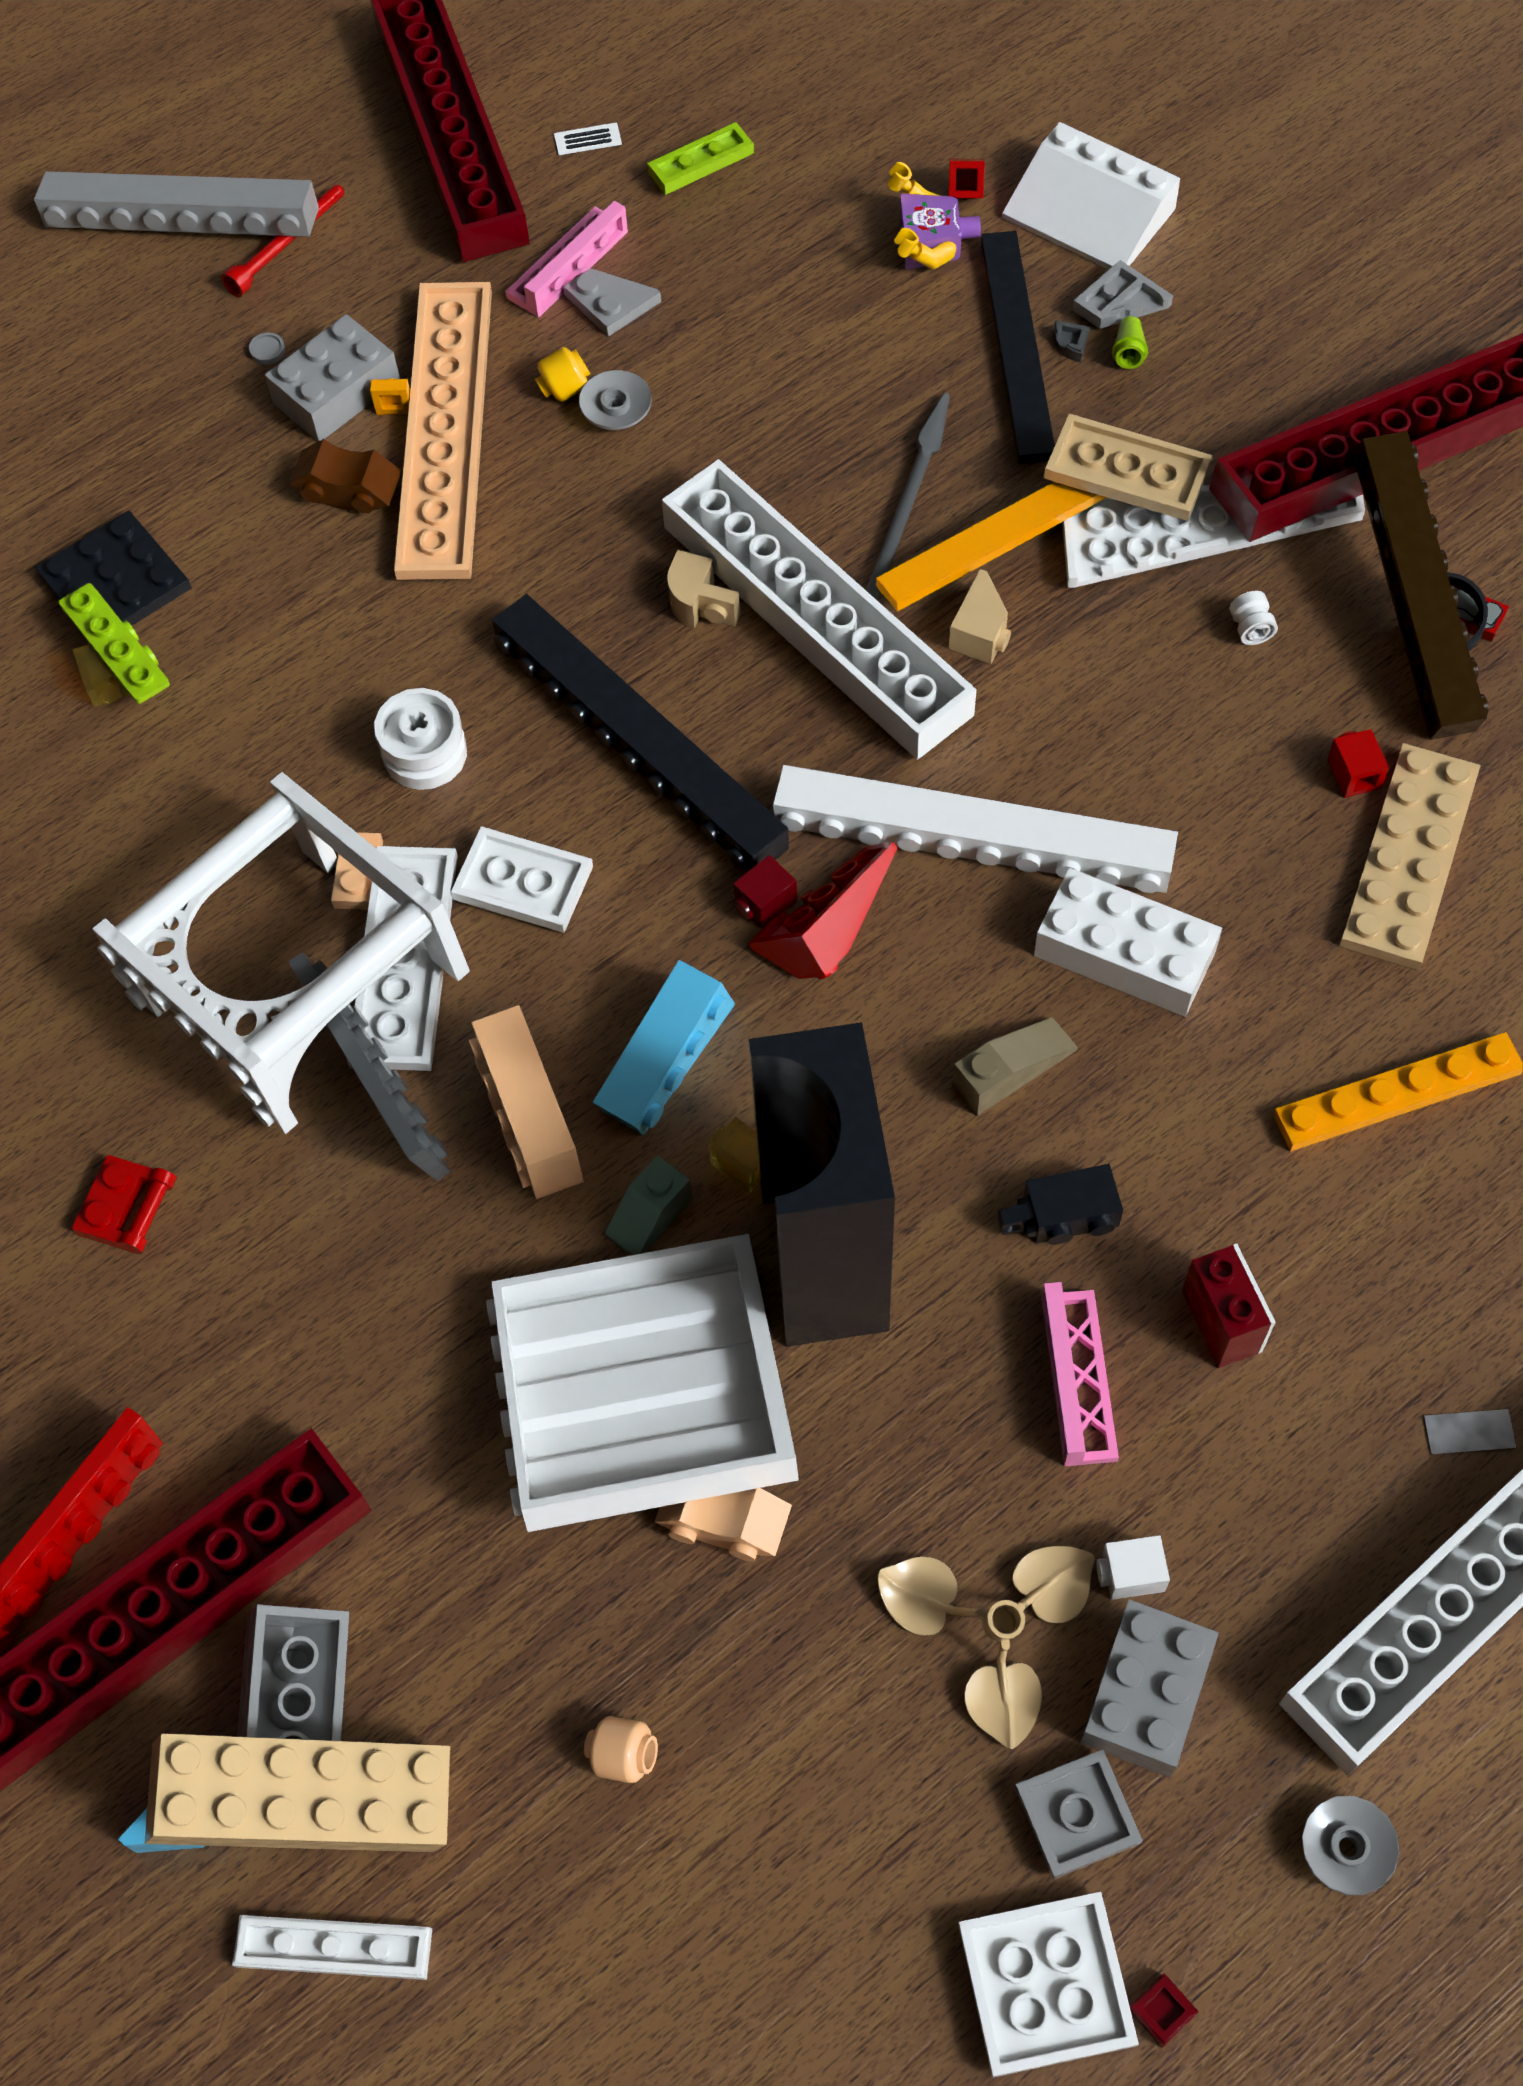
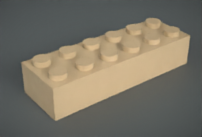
[144,1734,450,1852]

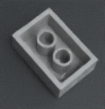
[264,314,400,441]
[1080,1599,1219,1778]

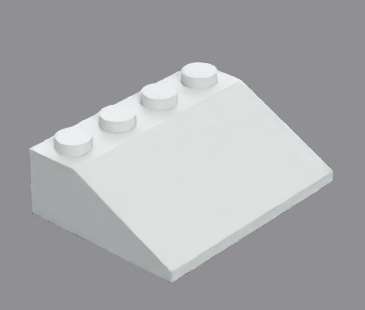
[1002,122,1180,270]

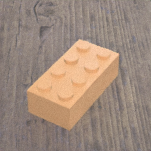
[469,1005,584,1200]

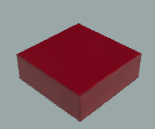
[1130,1973,1199,2048]

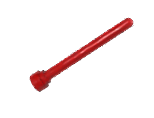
[221,185,344,298]

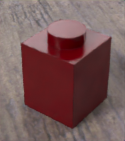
[733,854,797,928]

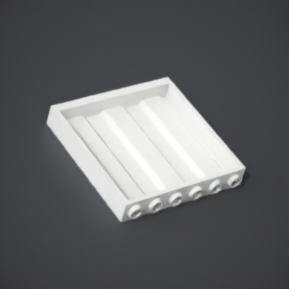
[486,1234,799,1532]

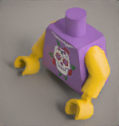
[888,162,981,270]

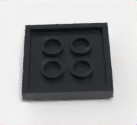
[35,510,192,626]

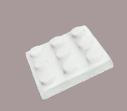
[958,1892,1139,2078]

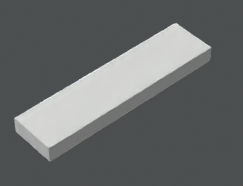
[232,1915,432,1980]

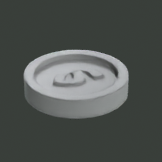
[249,332,286,365]

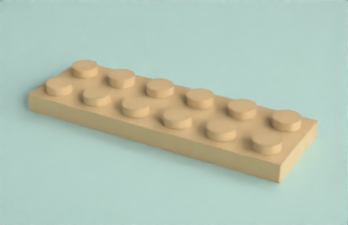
[1339,743,1481,970]

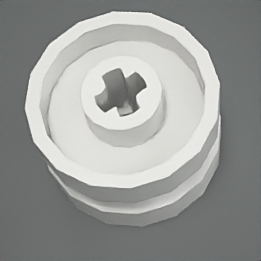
[374,688,467,790]

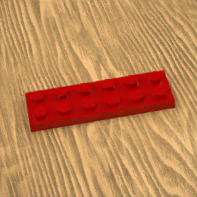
[0,1407,163,1655]

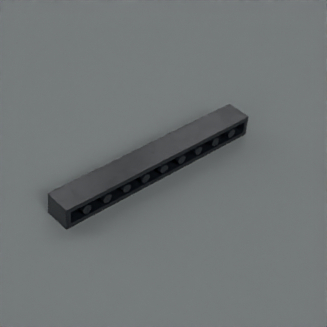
[492,593,789,871]

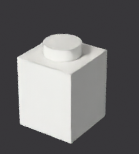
[1096,1535,1170,1600]

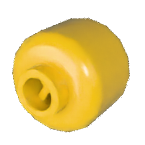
[535,347,591,402]

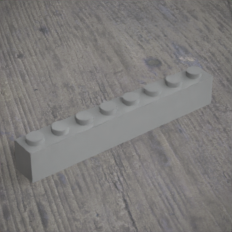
[34,171,319,237]

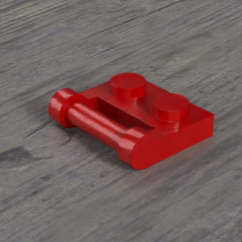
[71,1154,177,1254]

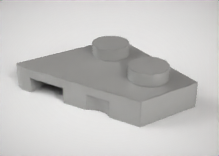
[1073,260,1173,329]
[563,268,661,337]

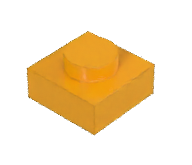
[370,378,410,415]

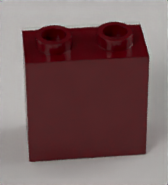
[1182,1244,1275,1368]

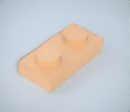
[331,833,383,910]

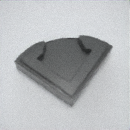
[1053,320,1090,362]

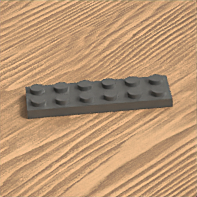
[289,952,451,1181]

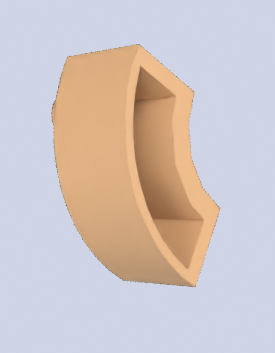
[655,1488,792,1562]

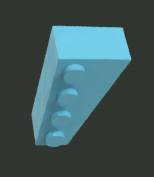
[592,960,735,1135]

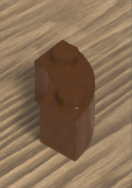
[289,439,401,513]

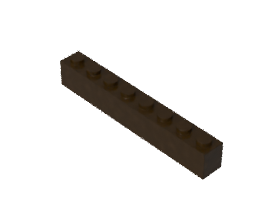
[1353,431,1488,740]

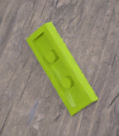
[647,122,754,195]

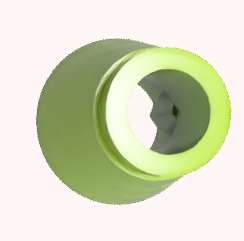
[1112,316,1148,369]

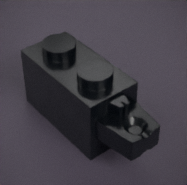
[998,1163,1123,1245]

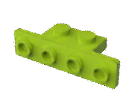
[59,583,170,704]

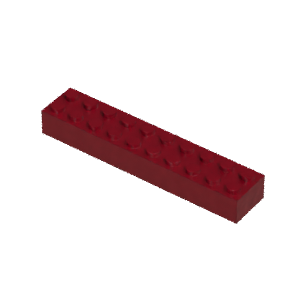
[371,0,530,262]
[1209,333,1523,542]
[0,1428,372,1791]

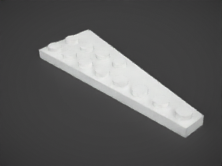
[1062,485,1365,588]

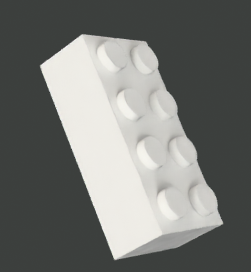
[1034,868,1222,1017]

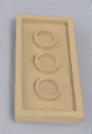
[1044,413,1213,521]

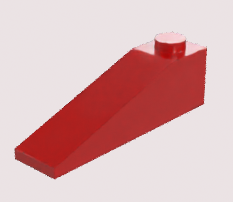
[748,842,898,979]

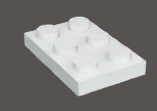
[451,826,593,933]

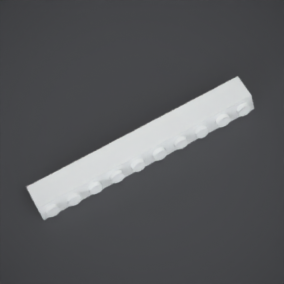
[773,765,1178,893]

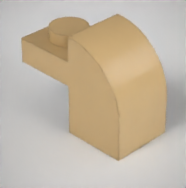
[667,550,740,629]

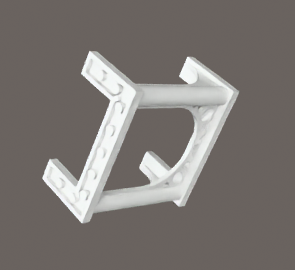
[93,772,470,1134]

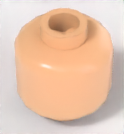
[584,1716,658,1783]

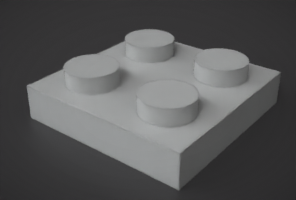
[1015,1749,1143,1880]

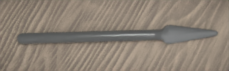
[866,393,950,601]

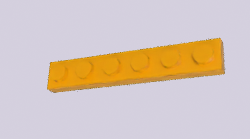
[1273,1032,1523,1152]

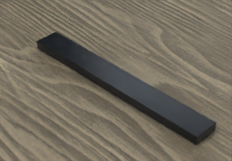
[981,231,1055,464]

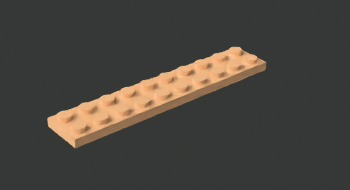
[394,282,492,580]

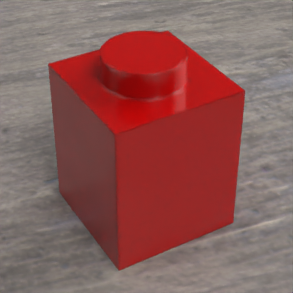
[948,158,985,198]
[1327,729,1389,798]

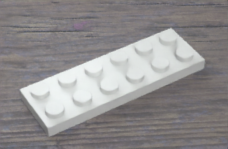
[347,846,458,1071]

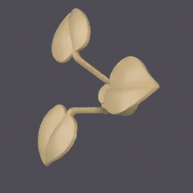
[878,1546,1095,1749]

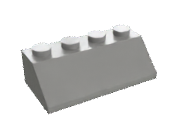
[237,1604,349,1741]

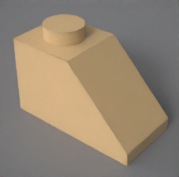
[949,569,1011,664]

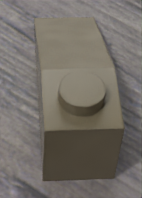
[952,1017,1078,1116]

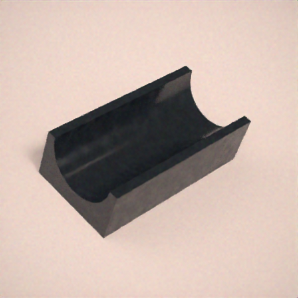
[748,1022,895,1347]

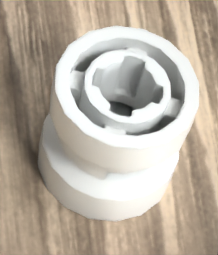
[1229,591,1278,645]

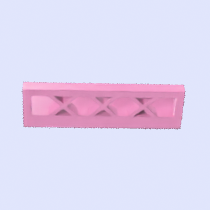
[505,201,628,318]
[1041,1282,1119,1466]

